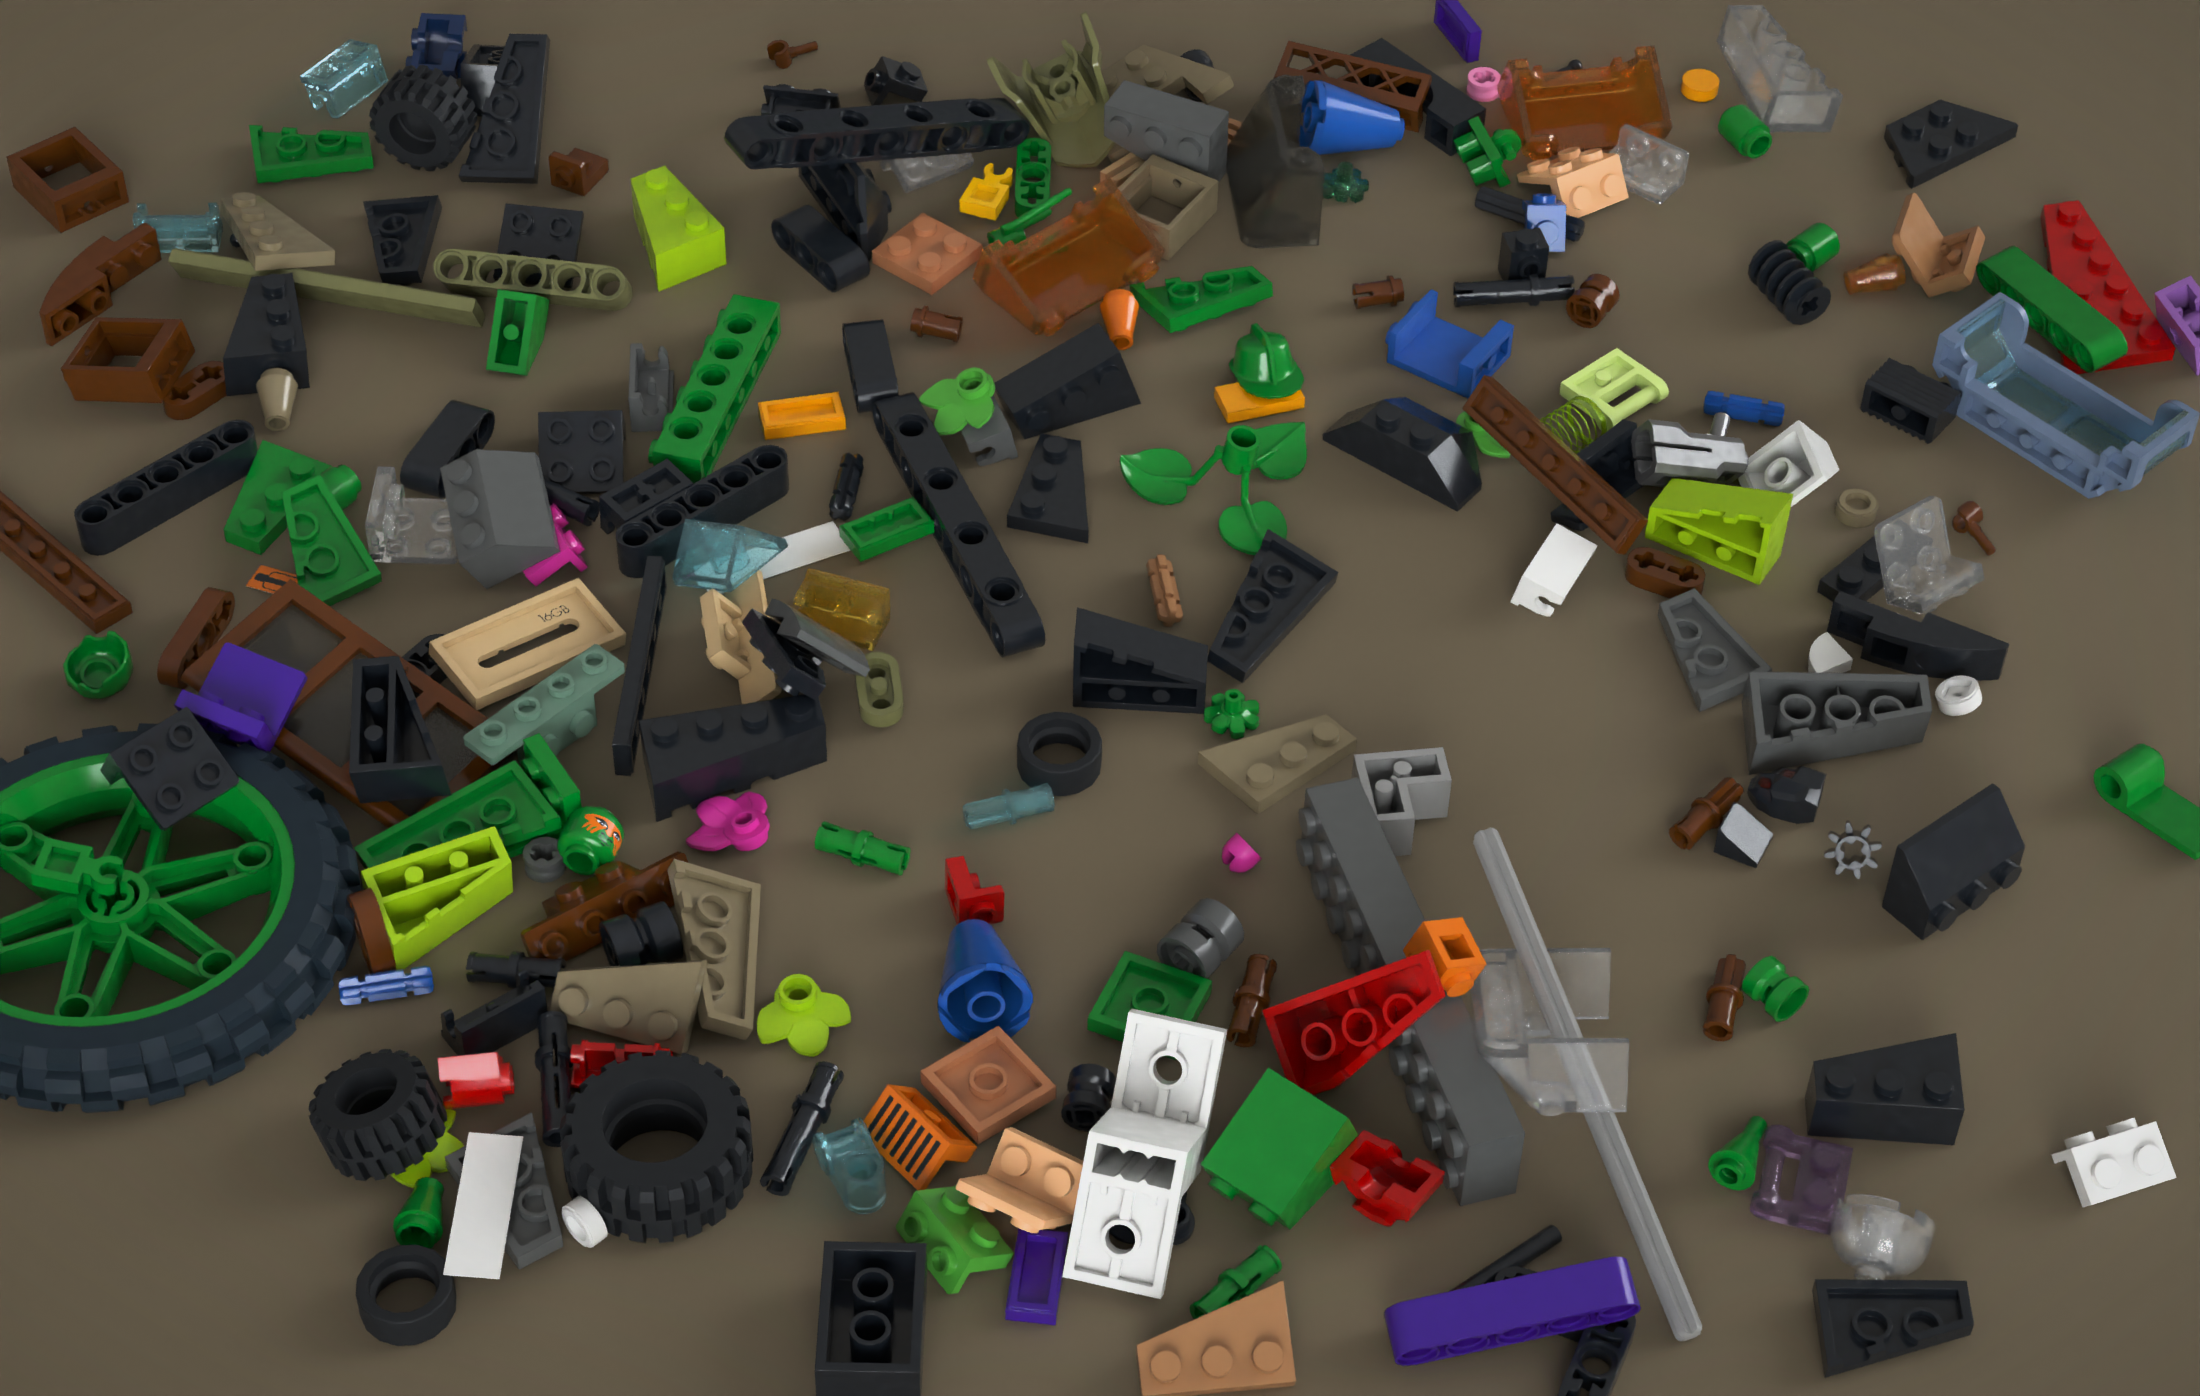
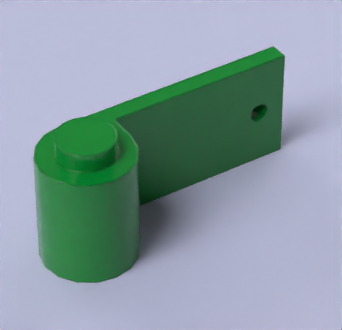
[2094,744,2200,860]

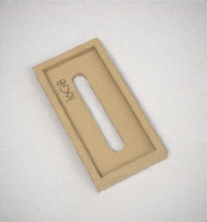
[429,578,626,710]

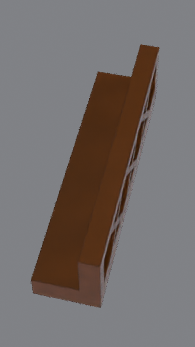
[1274,41,1432,133]

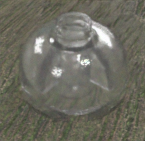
[1830,1194,1936,1280]

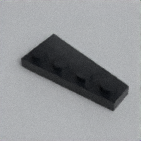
[1207,529,1339,683]

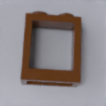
[6,127,129,233]
[61,317,195,403]

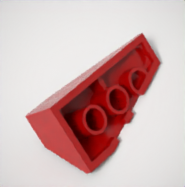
[1262,950,1446,1095]

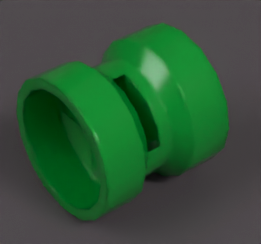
[1742,956,1809,1022]

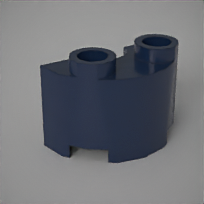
[405,13,467,79]

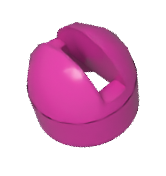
[1222,832,1262,873]

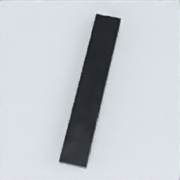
[612,556,667,776]

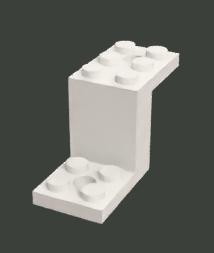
[1062,1009,1227,1299]

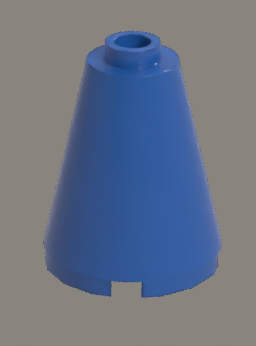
[1296,80,1405,156]
[937,919,1033,1043]

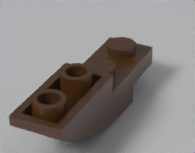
[39,222,162,346]

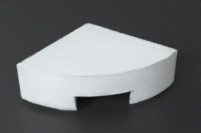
[1808,632,1853,673]

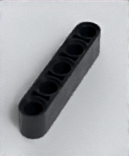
[74,420,258,556]
[616,445,789,578]

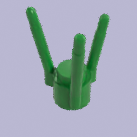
[987,188,1072,266]

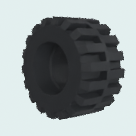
[369,65,477,171]
[308,1049,447,1181]

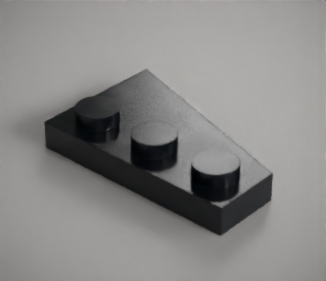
[363,195,442,285]
[1812,1279,1974,1378]

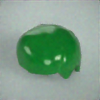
[63,630,133,699]

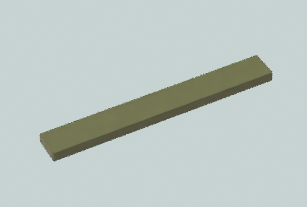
[168,248,485,328]

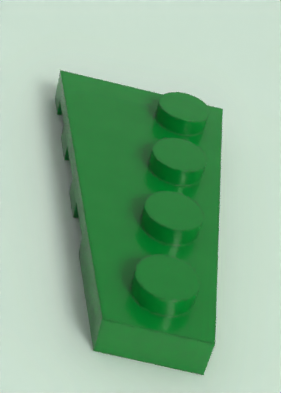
[354,760,563,869]

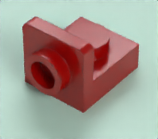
[945,856,1005,925]

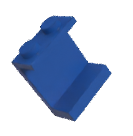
[1385,289,1514,399]

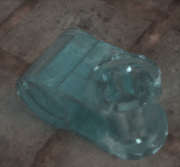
[812,1117,887,1214]

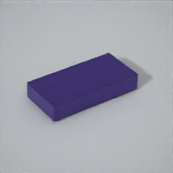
[1434,0,1482,63]
[1005,1228,1068,1325]

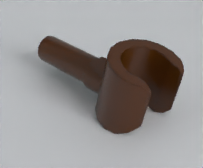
[767,40,818,69]
[1952,501,1996,556]

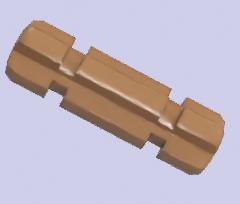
[1146,554,1183,627]

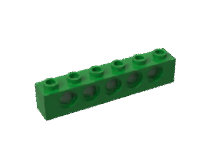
[648,294,781,484]

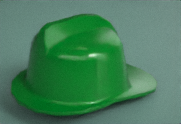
[1229,323,1304,399]

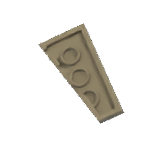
[667,859,761,1040]

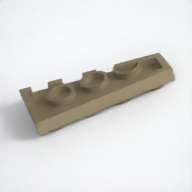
[221,192,335,271]

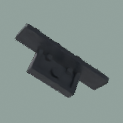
[1550,419,1653,531]

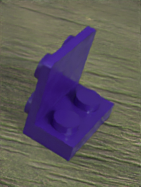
[174,642,307,752]

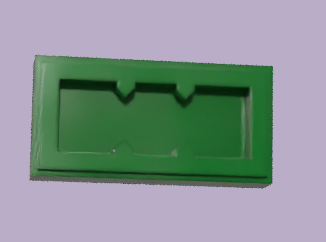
[839,497,934,562]

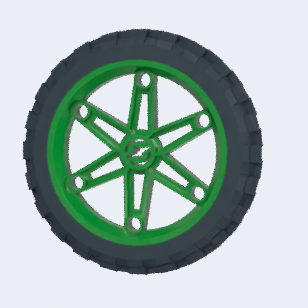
[0,723,362,1113]

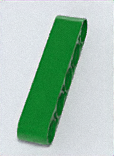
[1976,246,2128,373]

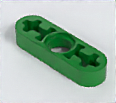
[1015,138,1051,221]

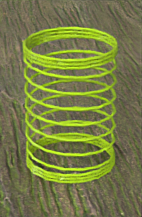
[1540,396,1607,454]

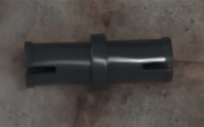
[466,951,567,989]

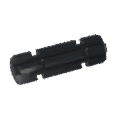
[829,452,864,521]

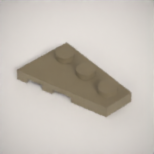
[550,959,707,1054]

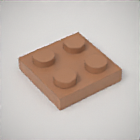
[872,213,983,295]
[920,1026,1056,1145]

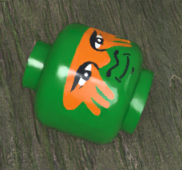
[557,806,625,875]

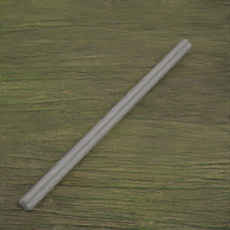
[1473,827,1702,1341]

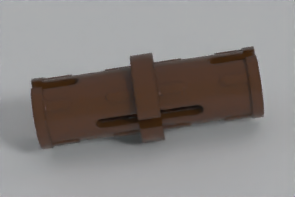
[1226,954,1277,1048]

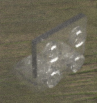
[365,466,458,564]

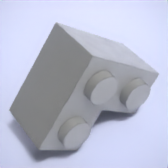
[1351,747,1452,856]

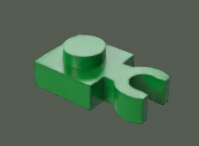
[31,837,124,896]

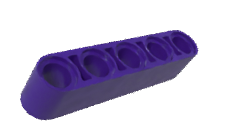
[1384,1257,1641,1366]

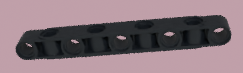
[724,98,1030,169]
[872,392,1046,657]

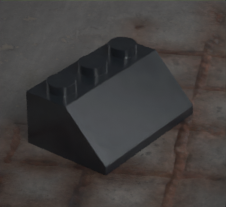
[1882,783,2025,940]

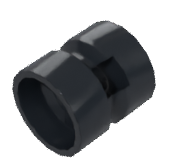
[599,901,683,966]

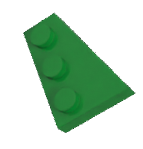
[249,125,374,184]
[1130,266,1273,333]
[223,440,332,555]
[282,474,382,619]

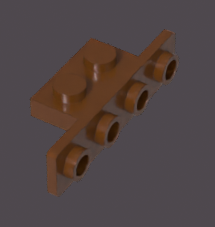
[521,851,688,961]

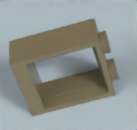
[1103,154,1219,261]

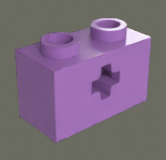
[2154,275,2200,376]

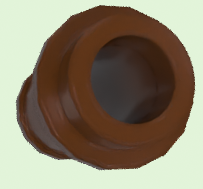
[1352,275,1404,309]
[910,306,963,342]

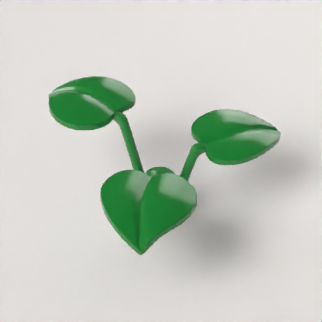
[1119,422,1307,556]

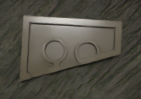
[1197,714,1357,814]

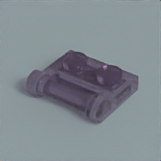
[1750,1125,1853,1236]

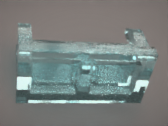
[299,39,388,118]
[132,203,223,253]

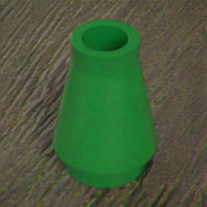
[393,1177,444,1249]

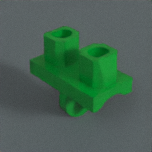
[1453,116,1522,188]

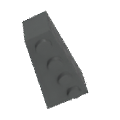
[1742,672,1932,775]

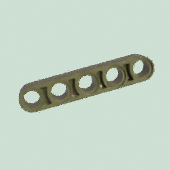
[433,248,633,311]

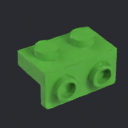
[896,1186,1014,1294]

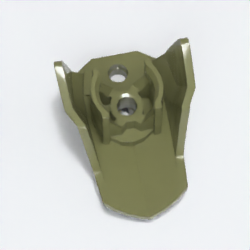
[986,12,1116,168]

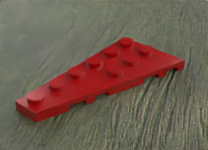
[2040,200,2176,375]

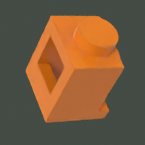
[1403,917,1487,997]

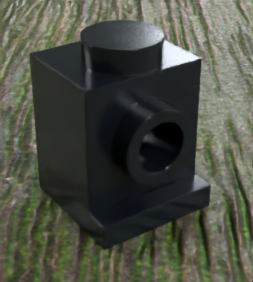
[1498,228,1549,280]

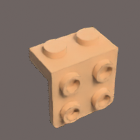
[1517,147,1629,218]

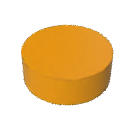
[1681,69,1720,102]

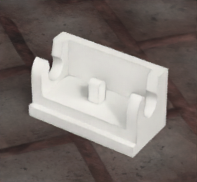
[1511,523,1598,617]

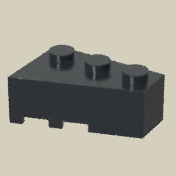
[1073,607,1208,714]
[1805,1033,1965,1145]

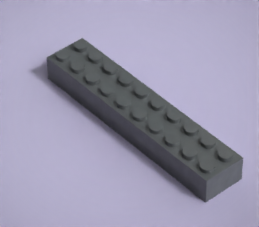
[1296,777,1525,1206]

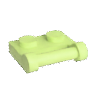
[1559,348,1669,431]

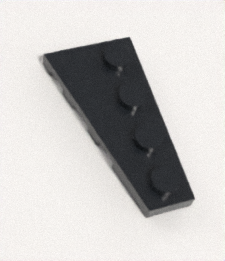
[458,34,550,184]

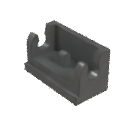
[628,343,674,432]
[960,395,1018,466]

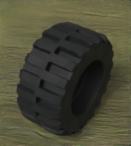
[560,1050,754,1243]

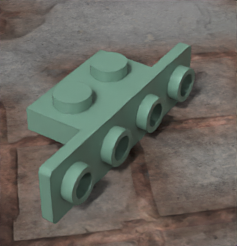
[463,644,625,765]

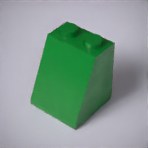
[1201,1067,1359,1229]

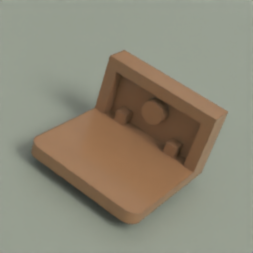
[1892,193,1985,298]

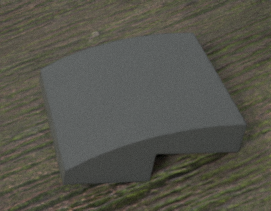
[765,598,870,677]

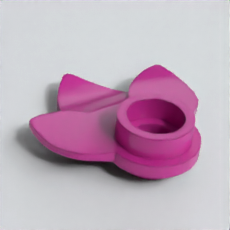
[686,791,770,851]

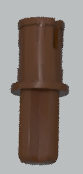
[1669,777,1744,850]
[1703,954,1746,1041]

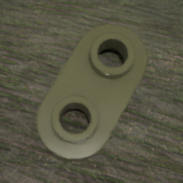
[855,652,904,727]

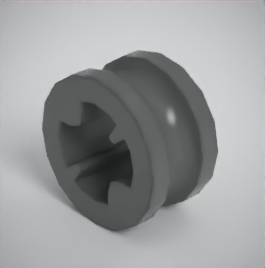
[523,837,566,883]

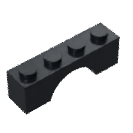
[1350,38,1486,156]

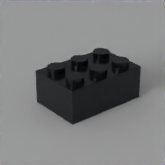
[815,1241,927,1396]

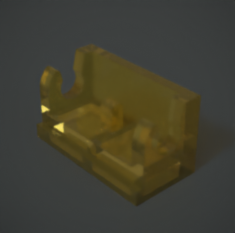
[793,568,890,651]

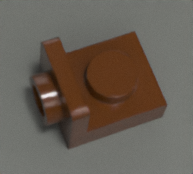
[548,148,609,196]

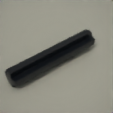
[1475,187,1585,242]

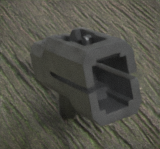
[1631,412,1748,487]

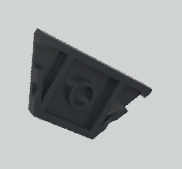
[1884,99,2018,189]

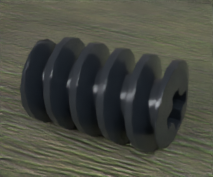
[1748,240,1831,325]

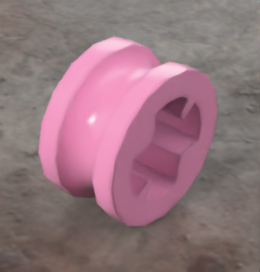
[1466,67,1501,102]

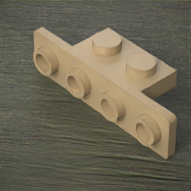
[700,567,782,704]

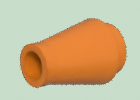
[1099,289,1139,350]

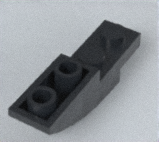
[1827,591,2009,681]

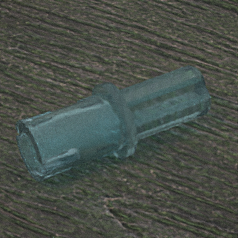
[963,783,1055,829]

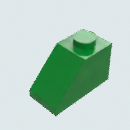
[486,289,550,376]

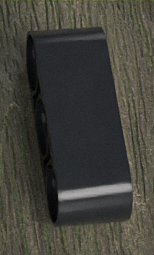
[771,205,870,292]
[842,319,899,413]
[400,400,495,499]

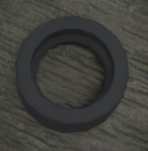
[1017,712,1102,796]
[356,1244,457,1346]

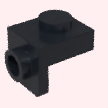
[864,56,928,106]

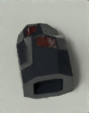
[1747,766,1827,824]

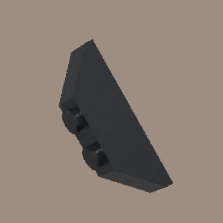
[798,162,892,262]
[1322,397,1482,512]

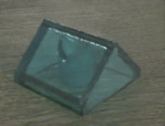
[672,519,788,593]

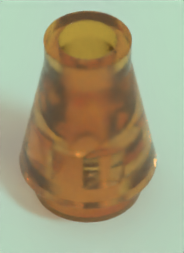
[1843,253,1906,294]

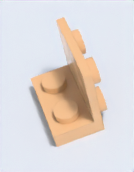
[955,1127,1083,1234]

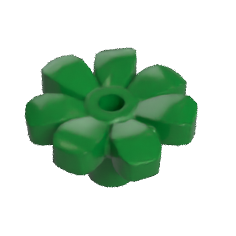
[1204,689,1259,739]

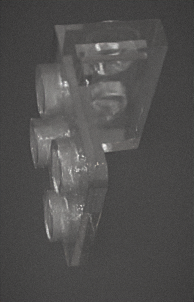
[1874,496,1985,614]

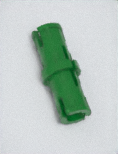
[815,821,911,876]
[1189,1245,1282,1319]

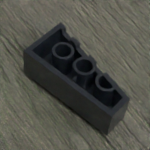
[639,694,827,822]

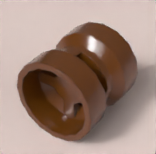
[1566,274,1620,328]

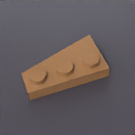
[1135,1281,1296,1396]

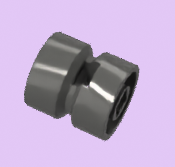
[1157,898,1244,979]

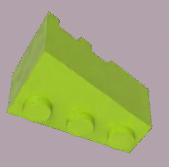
[631,165,727,292]
[1645,478,1793,585]
[361,826,513,970]

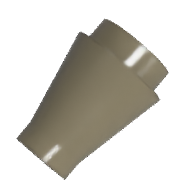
[256,368,298,431]

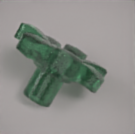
[1320,161,1369,203]

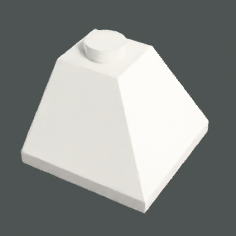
[1738,420,1839,507]

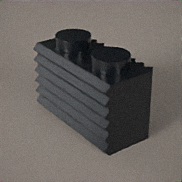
[1860,358,1961,444]

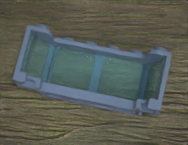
[1932,292,2200,499]

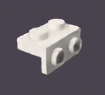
[2051,1118,2176,1208]

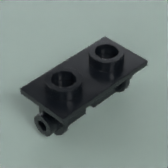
[761,84,841,115]

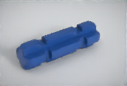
[1703,391,1785,426]
[338,966,434,1006]

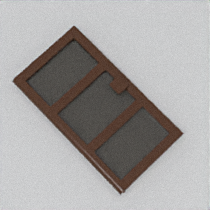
[181,579,517,828]

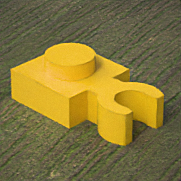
[959,163,1013,221]

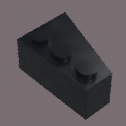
[223,273,310,396]
[995,323,1141,439]
[349,656,452,803]

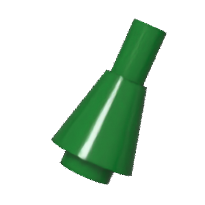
[1708,1116,1768,1190]

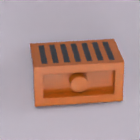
[857,1084,977,1190]

